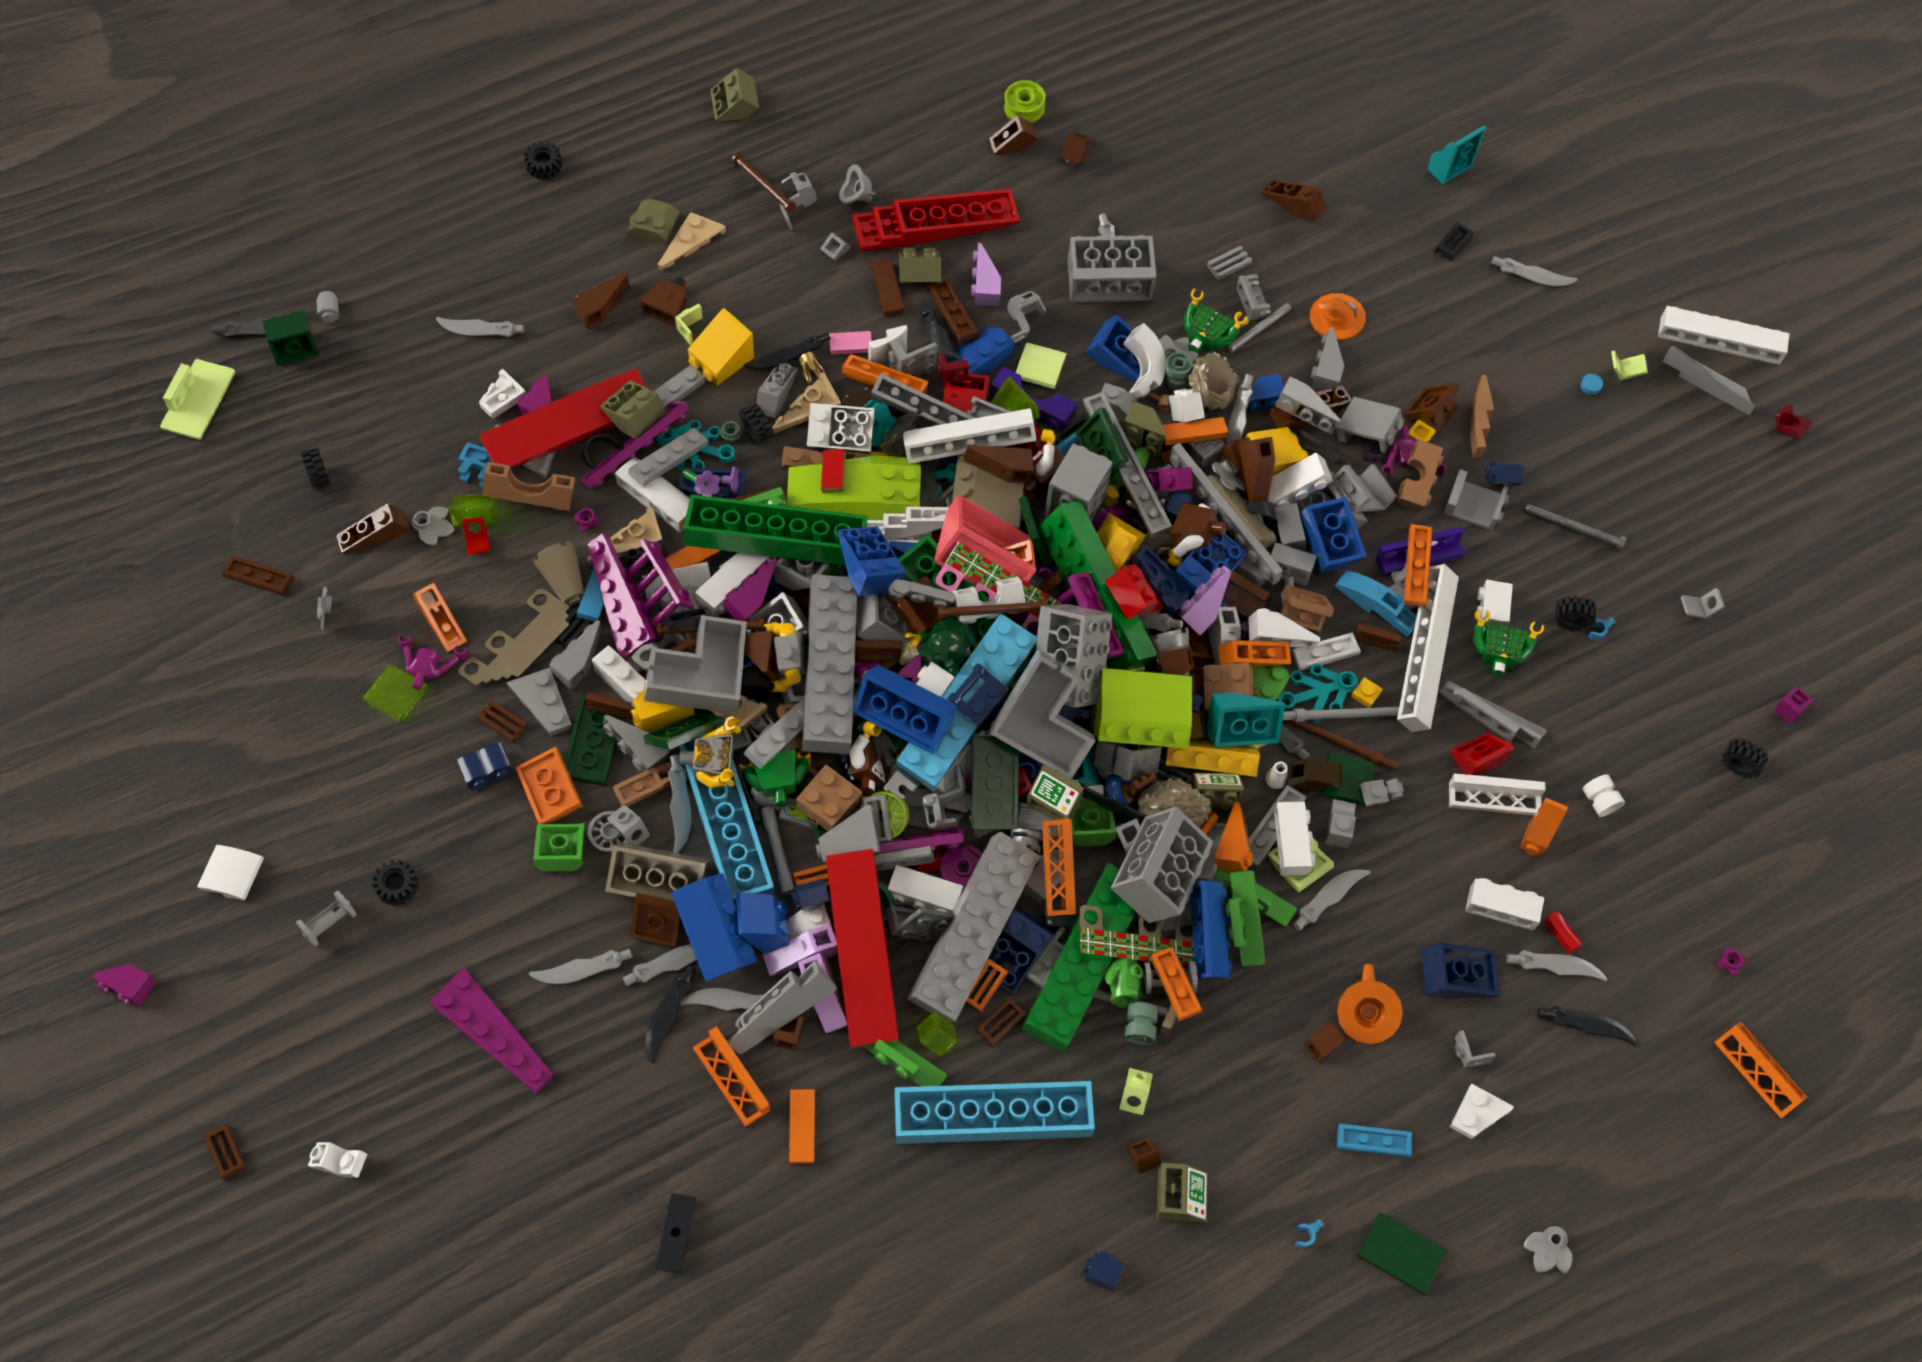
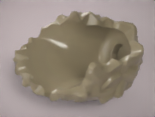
[1188,352,1241,410]
[1138,778,1211,827]

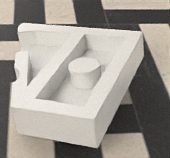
[479,369,527,419]
[1450,1084,1514,1139]

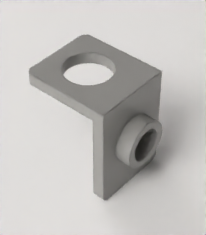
[1681,588,1725,619]
[607,805,650,845]
[1455,1030,1496,1068]

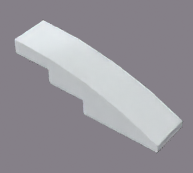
[867,507,949,540]

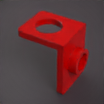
[462,516,490,555]

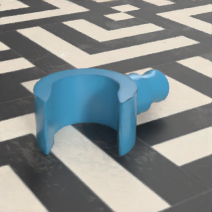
[1588,617,1615,641]
[1294,1219,1324,1249]

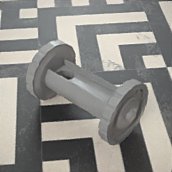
[296,891,357,947]
[1142,961,1198,994]

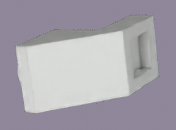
[308,1142,367,1178]

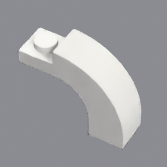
[1123,323,1166,400]

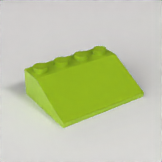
[1093,668,1192,749]

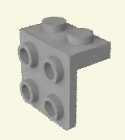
[887,338,938,377]

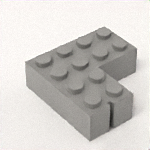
[644,615,747,714]
[990,649,1095,779]

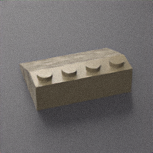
[952,454,1025,529]

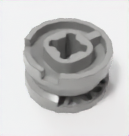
[1010,829,1043,855]

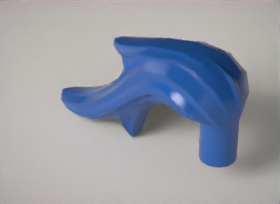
[1105,774,1135,823]

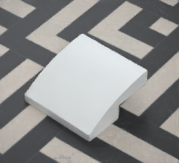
[868,325,907,367]
[197,845,264,900]

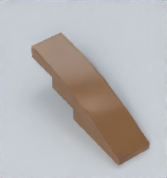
[1470,375,1494,458]

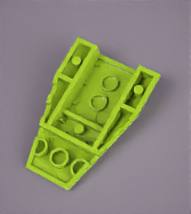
[787,455,921,520]

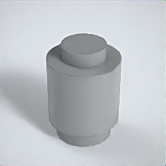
[316,291,339,323]

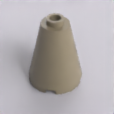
[533,541,584,606]

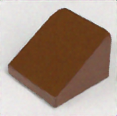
[1126,1137,1161,1174]

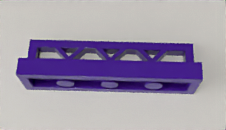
[1376,526,1465,577]

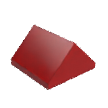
[1450,732,1514,776]

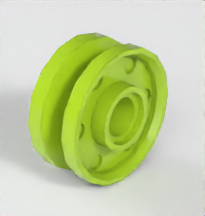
[1004,80,1046,123]
[860,790,910,838]

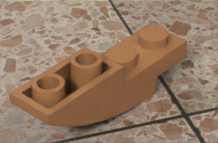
[782,446,870,470]

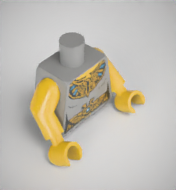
[764,622,807,692]
[680,717,741,788]

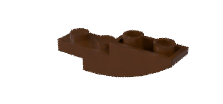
[1269,385,1352,430]

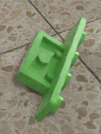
[1212,867,1297,927]
[1226,870,1266,966]
[862,1039,947,1087]

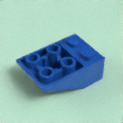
[838,526,906,596]
[1174,534,1248,598]

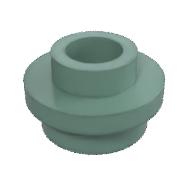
[720,421,742,442]

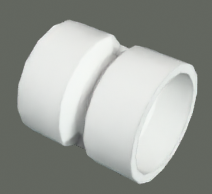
[1583,774,1625,817]

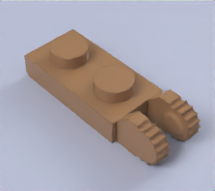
[612,762,672,807]

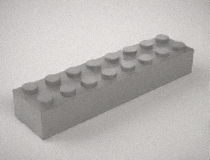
[802,574,857,754]
[907,832,1040,1023]

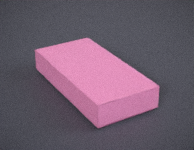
[829,331,872,355]

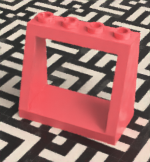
[935,494,1036,585]

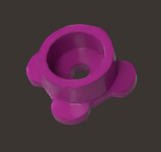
[574,508,600,531]
[1717,948,1745,975]

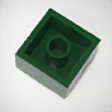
[262,310,319,365]

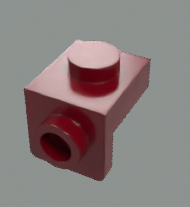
[936,354,969,383]
[1775,404,1811,439]

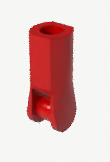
[1544,912,1583,954]

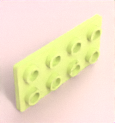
[160,359,235,440]

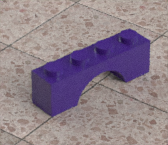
[990,367,1077,432]

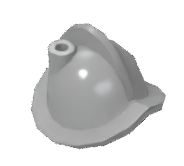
[839,164,876,204]

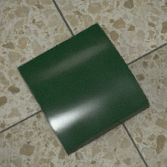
[1322,753,1375,807]

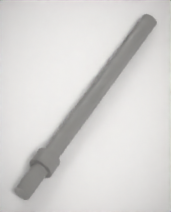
[1283,707,1399,722]

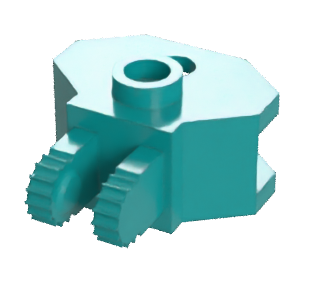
[863,399,907,446]

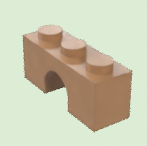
[1395,439,1444,512]

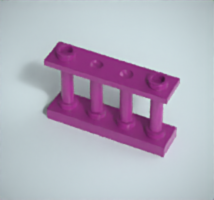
[625,539,694,642]
[1051,572,1124,659]

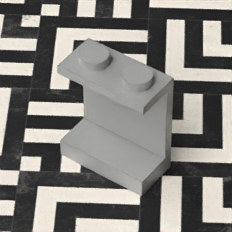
[1336,397,1404,453]
[1332,464,1398,512]
[1443,469,1510,531]

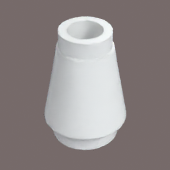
[1265,761,1288,789]

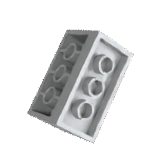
[1067,235,1156,302]
[1044,444,1112,523]
[1035,604,1112,708]
[1111,807,1213,923]

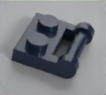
[947,663,1009,726]

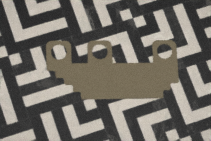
[458,588,569,685]

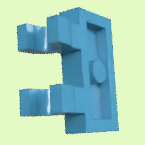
[458,442,493,488]

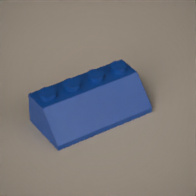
[853,664,958,754]
[671,873,758,982]
[1190,880,1232,980]

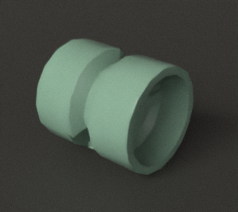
[1165,352,1193,391]
[1124,1002,1159,1045]

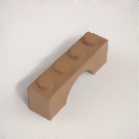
[482,462,575,511]

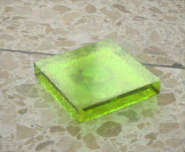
[362,664,428,722]

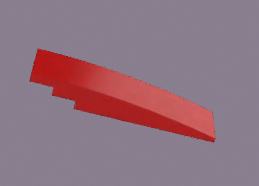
[852,189,1020,252]
[479,369,647,469]
[826,849,899,1047]

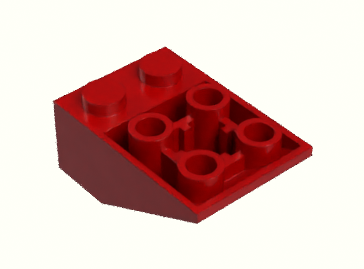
[943,373,990,413]

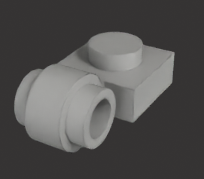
[1360,779,1404,807]

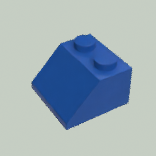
[736,893,790,954]

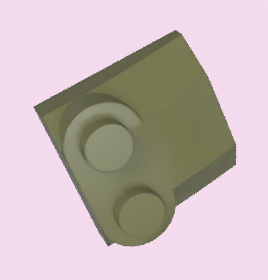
[628,199,680,245]

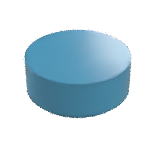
[1580,374,1603,395]

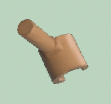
[1146,392,1170,411]

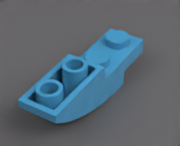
[1335,570,1417,637]

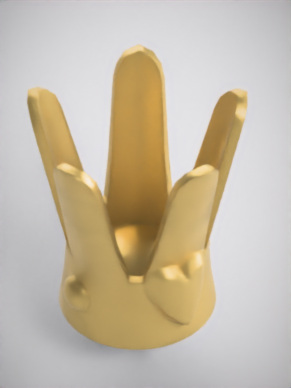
[799,352,825,384]

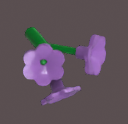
[682,467,739,497]

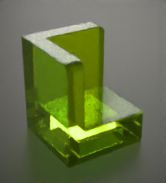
[917,1012,957,1056]

